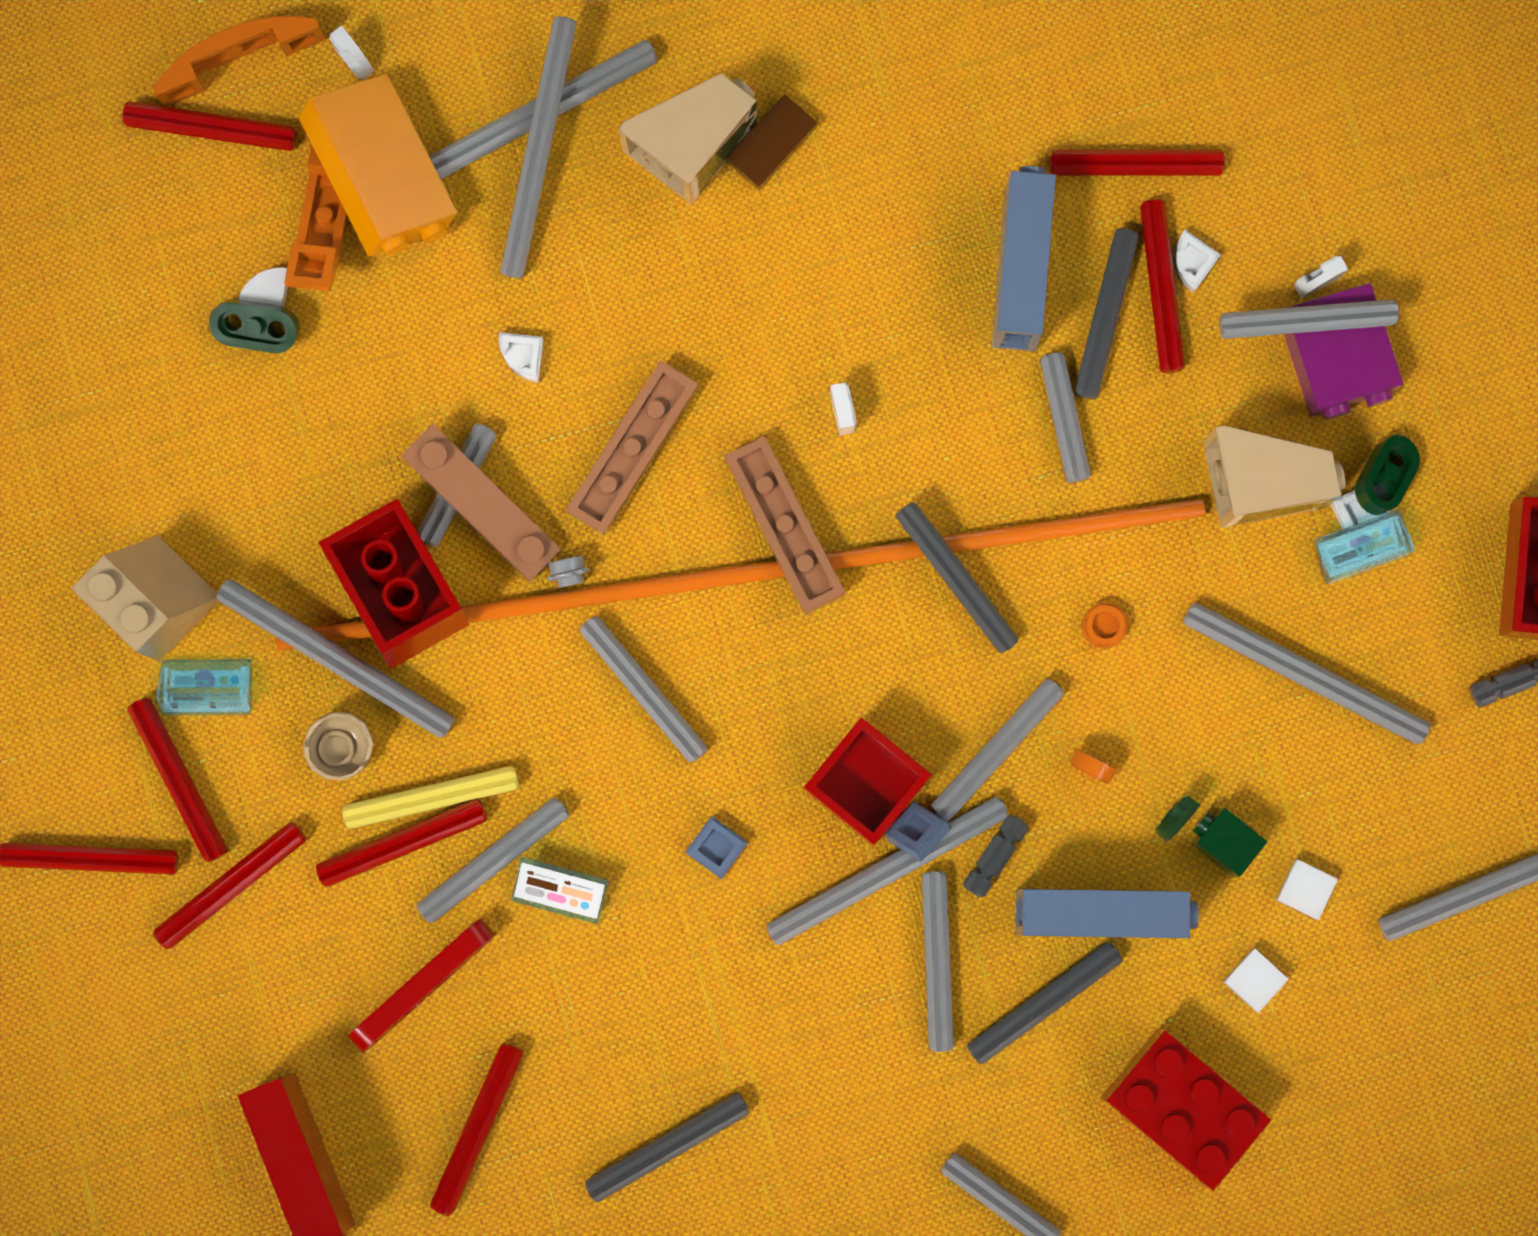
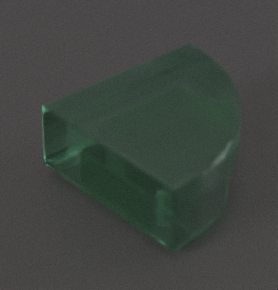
[1155,795,1200,842]

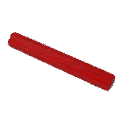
[122,101,297,151]
[1049,150,1225,176]
[1140,199,1185,373]
[127,698,228,862]
[316,799,487,887]
[153,822,306,949]
[0,843,179,875]
[430,1043,523,1216]

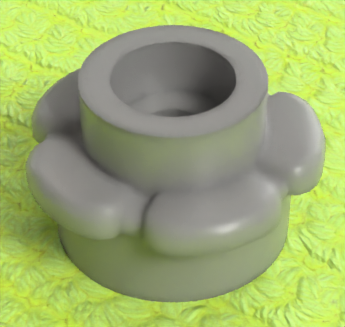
[547,555,590,588]

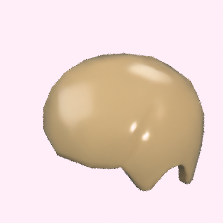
[303,711,374,780]

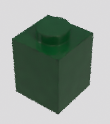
[1191,807,1268,878]

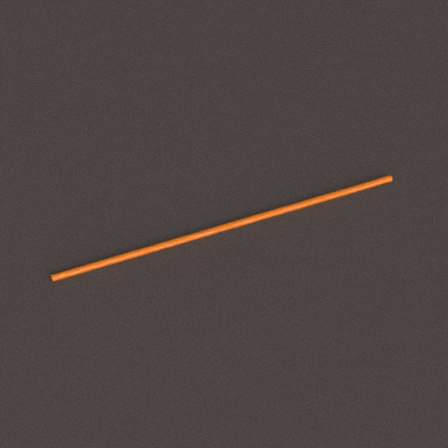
[275,499,1205,651]

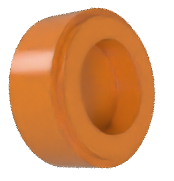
[1082,603,1128,649]
[1070,748,1117,784]

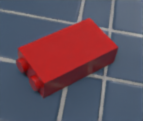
[237,1073,356,1236]

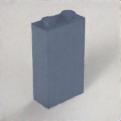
[991,166,1056,352]
[1016,889,1198,938]

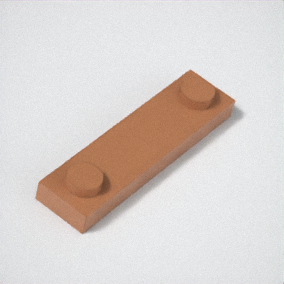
[566,360,699,536]
[400,424,561,582]
[725,436,845,615]

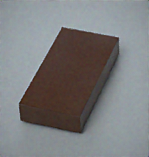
[726,94,818,190]

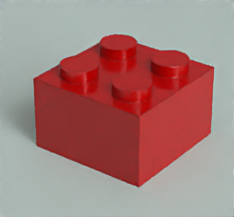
[803,717,932,847]

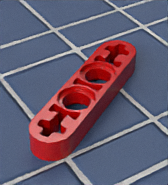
[348,918,496,1053]

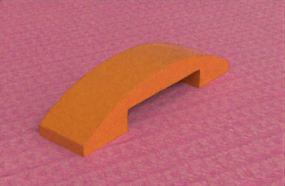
[153,16,326,107]
[284,144,349,291]

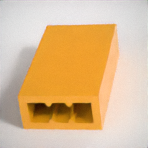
[298,74,458,257]

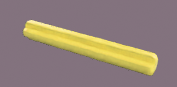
[342,766,519,829]

